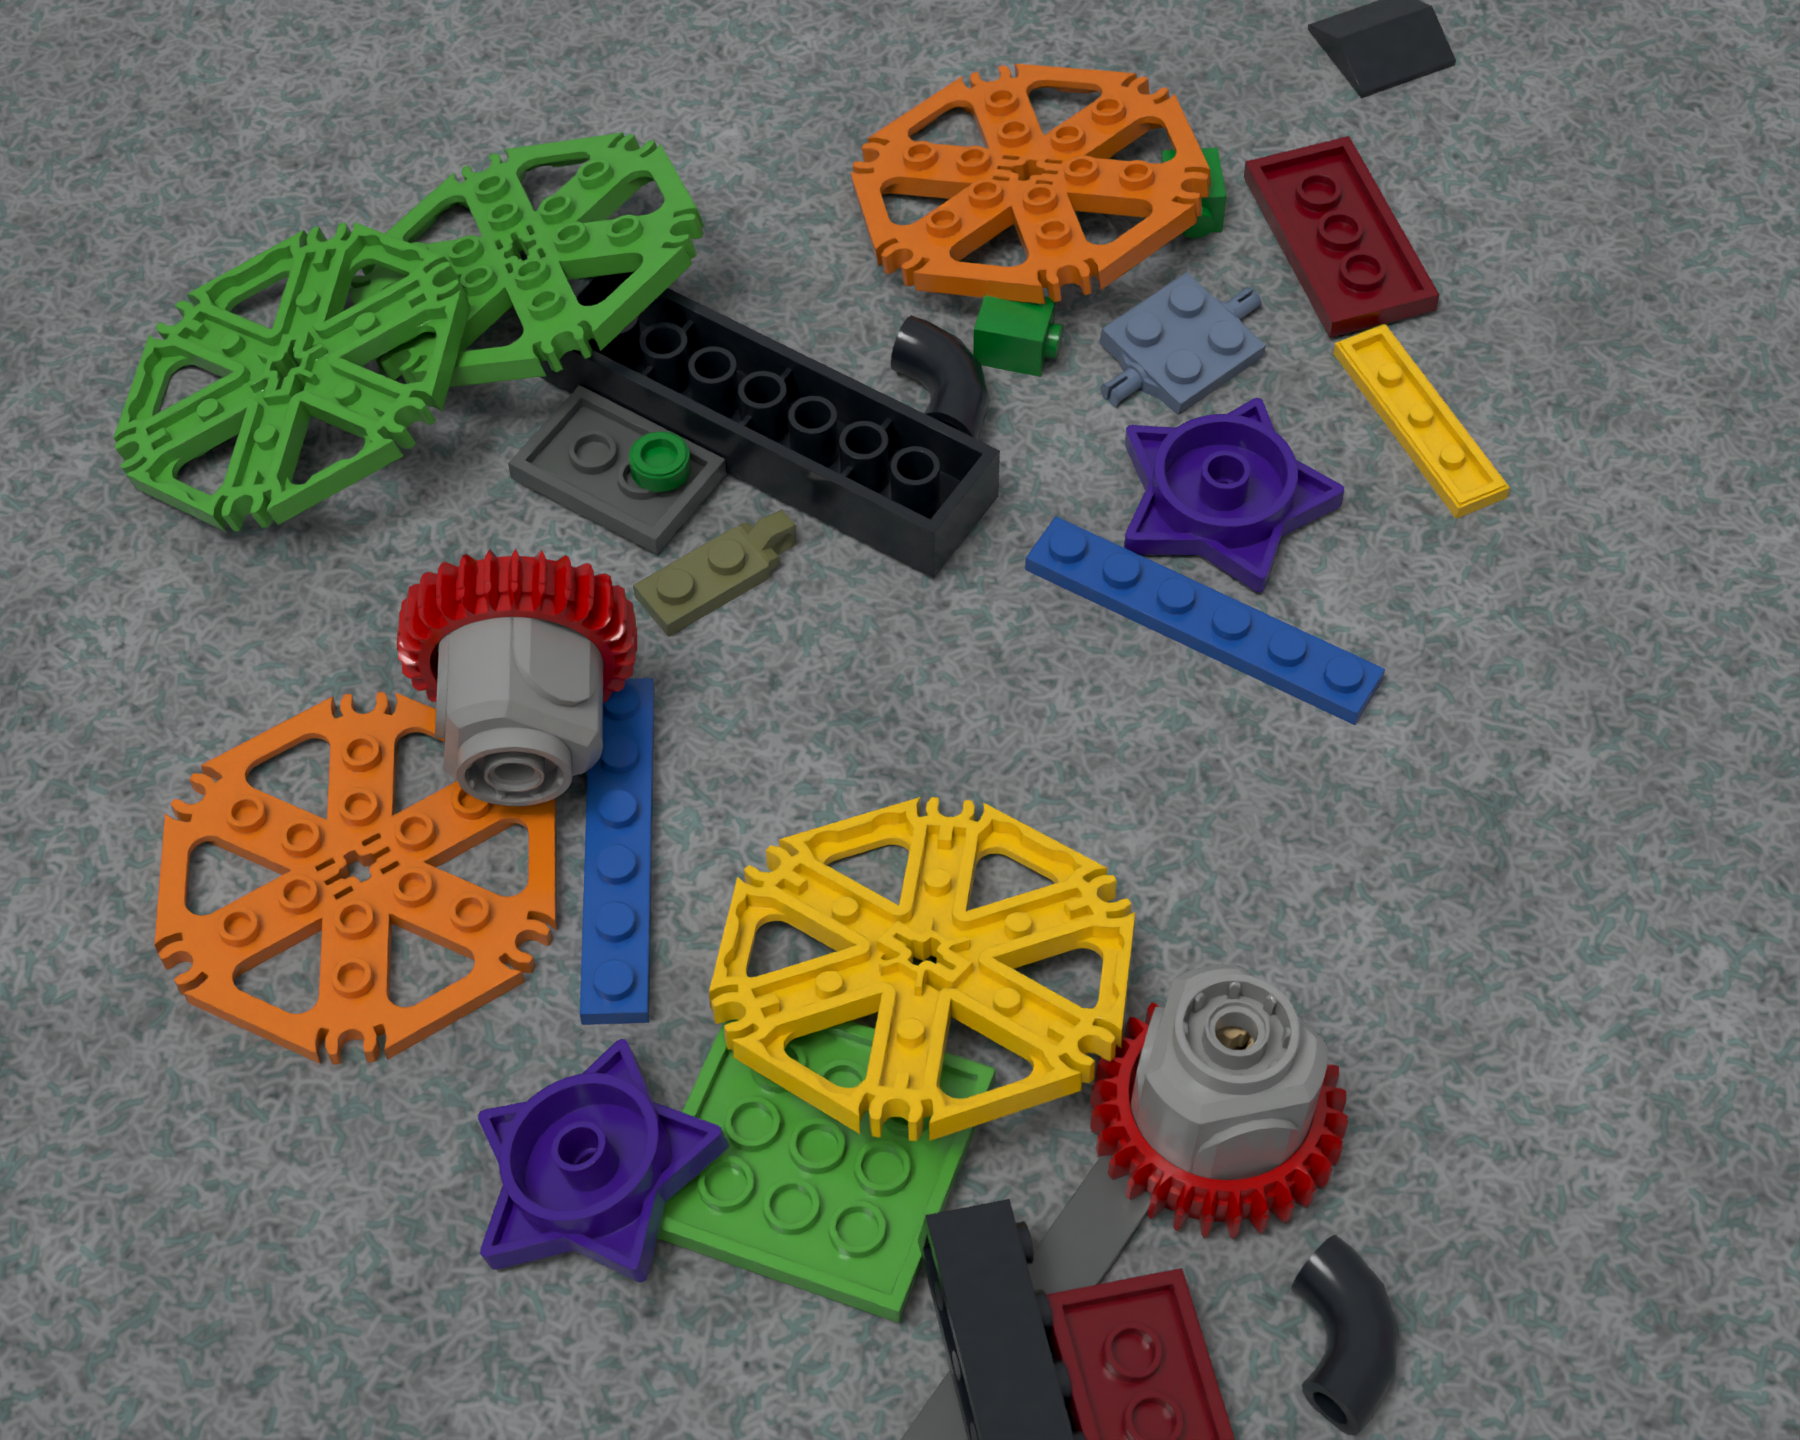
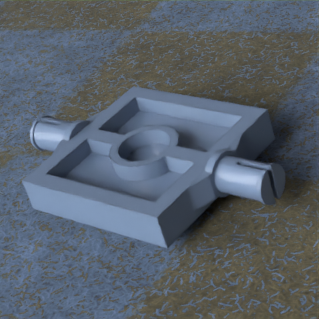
[1099,272,1266,415]

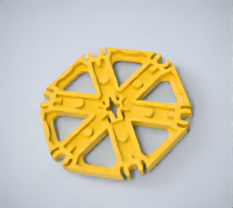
[709,797,1135,1141]

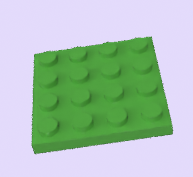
[657,1020,996,1323]

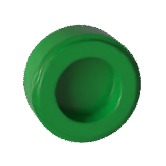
[629,431,691,492]

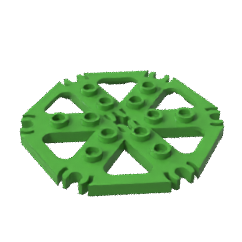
[349,133,705,387]
[113,222,471,531]

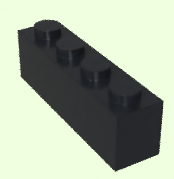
[918,1199,1086,1440]

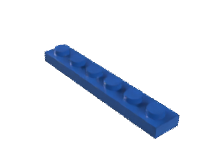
[1025,516,1385,725]
[580,678,655,1025]

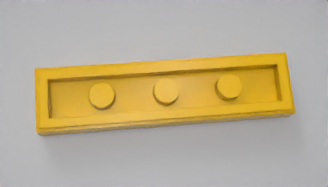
[1333,324,1510,519]

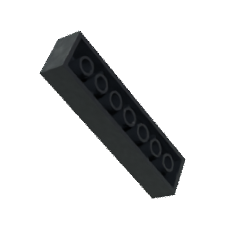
[541,272,1000,578]

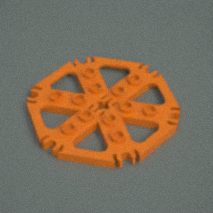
[850,63,1211,304]
[154,692,557,1065]

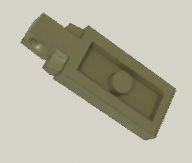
[633,510,797,637]

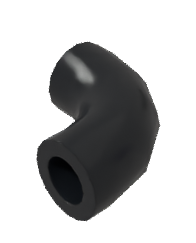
[890,315,990,439]
[1291,1235,1399,1436]

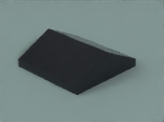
[1308,0,1456,99]

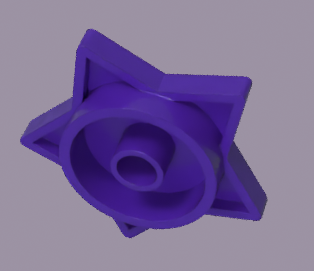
[1124,398,1344,593]
[477,1039,729,1283]

